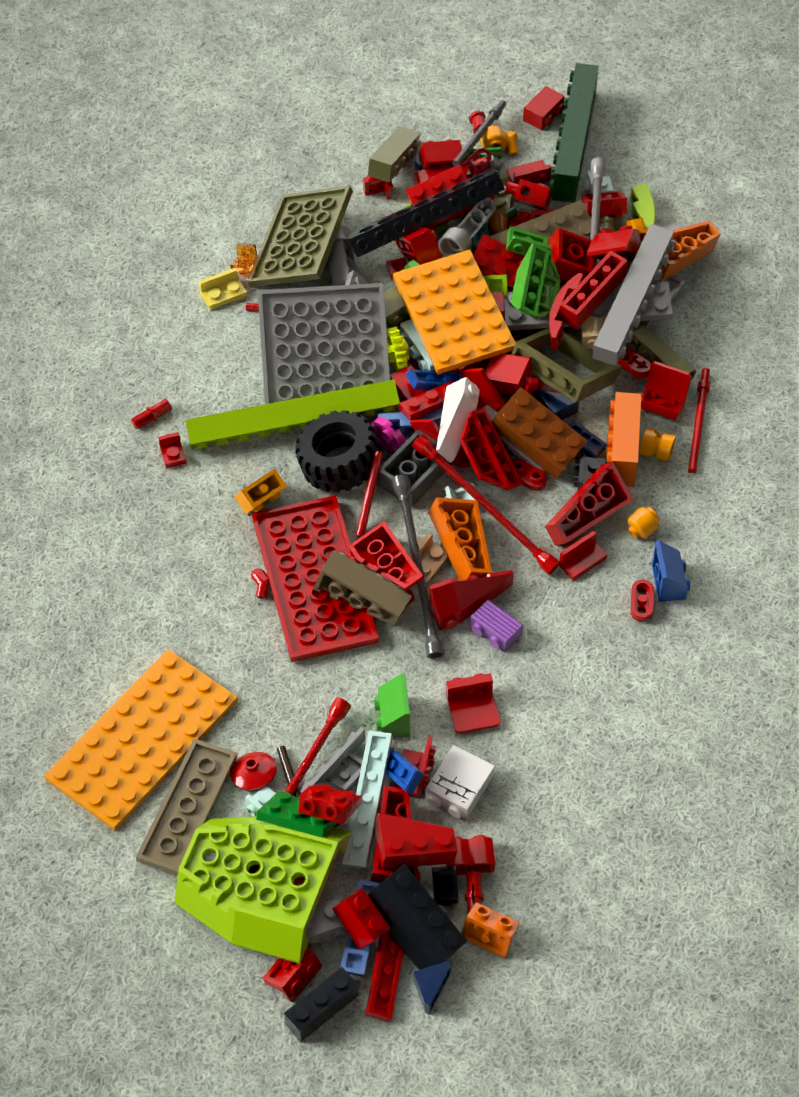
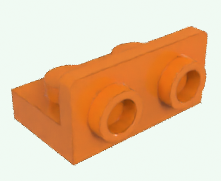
[462,903,520,958]

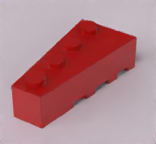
[545,462,634,545]
[370,786,421,883]

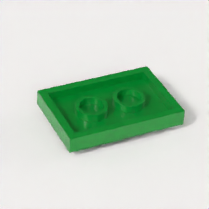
[256,792,337,838]

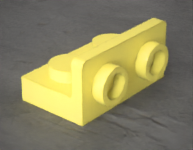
[199,268,247,310]

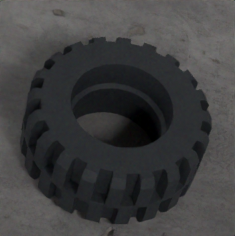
[295,410,381,493]

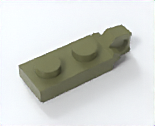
[493,173,514,211]

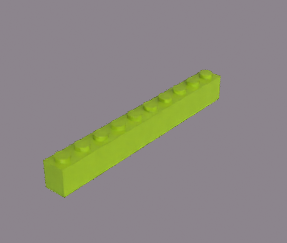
[185,379,399,450]

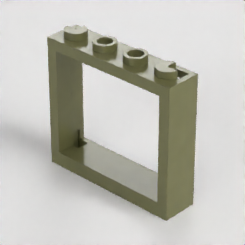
[512,328,622,403]

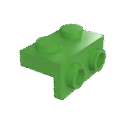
[506,227,551,255]

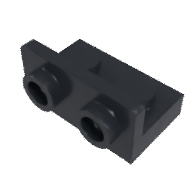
[573,450,606,491]

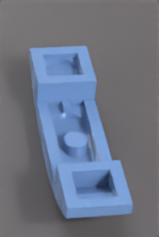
[340,879,380,976]

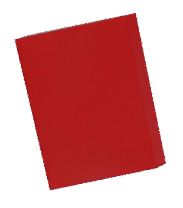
[485,353,532,396]

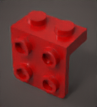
[641,361,692,421]
[446,673,500,734]

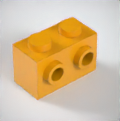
[234,468,287,514]

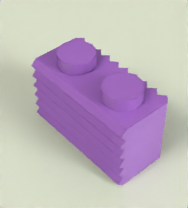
[471,600,523,652]

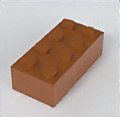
[492,387,587,479]

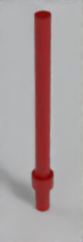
[688,368,710,473]

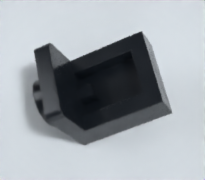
[432,866,459,906]

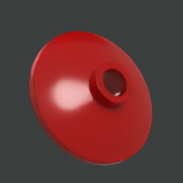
[230,752,277,791]

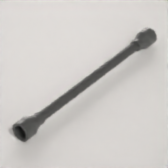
[392,475,445,659]

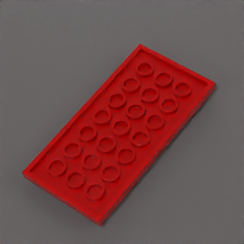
[251,495,379,662]

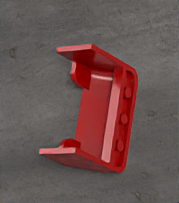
[410,368,505,468]

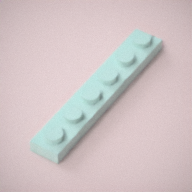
[342,731,393,870]

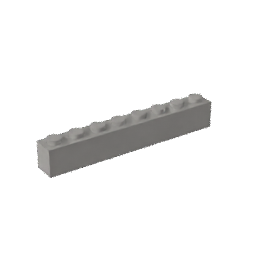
[592,224,676,366]

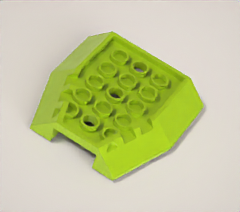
[175,816,352,964]

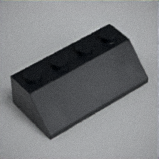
[367,864,468,970]

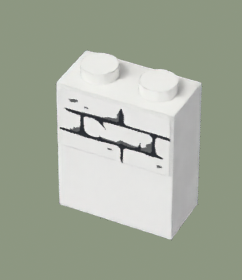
[425,745,495,820]

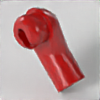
[251,568,270,599]

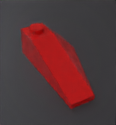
[348,521,425,591]
[429,570,514,630]

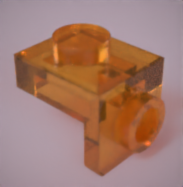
[230,243,257,274]

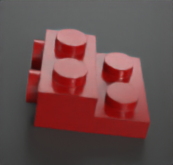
[582,191,628,219]
[298,784,362,825]

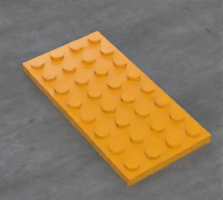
[44,649,238,831]

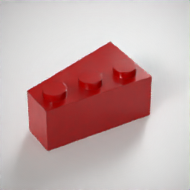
[395,227,443,265]

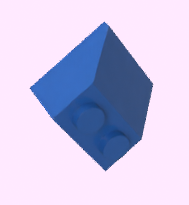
[652,541,690,602]

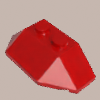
[460,407,523,491]

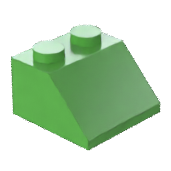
[374,674,410,738]

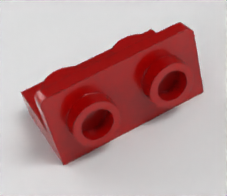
[506,160,551,184]
[262,948,322,1002]

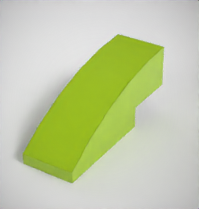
[630,183,655,237]

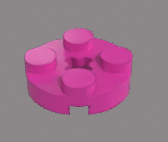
[371,417,406,455]

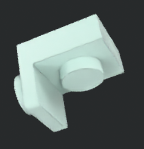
[584,171,614,194]
[245,786,276,817]

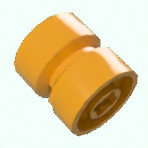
[639,428,676,462]

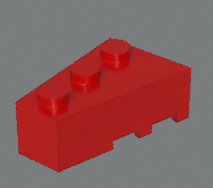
[375,813,458,869]

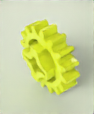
[386,327,410,372]

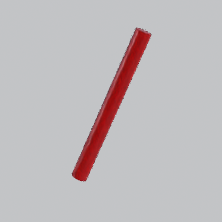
[356,451,383,537]

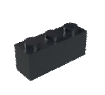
[284,967,359,1042]

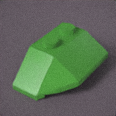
[511,242,561,319]

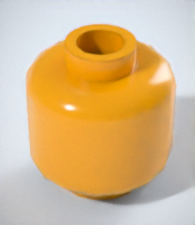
[480,126,507,155]
[627,507,660,539]

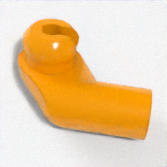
[505,131,519,155]

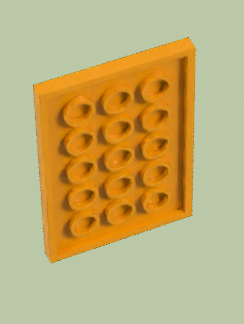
[393,250,515,375]

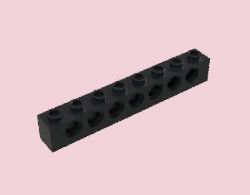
[347,168,505,258]

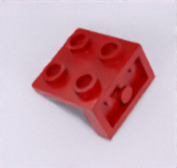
[394,736,436,799]

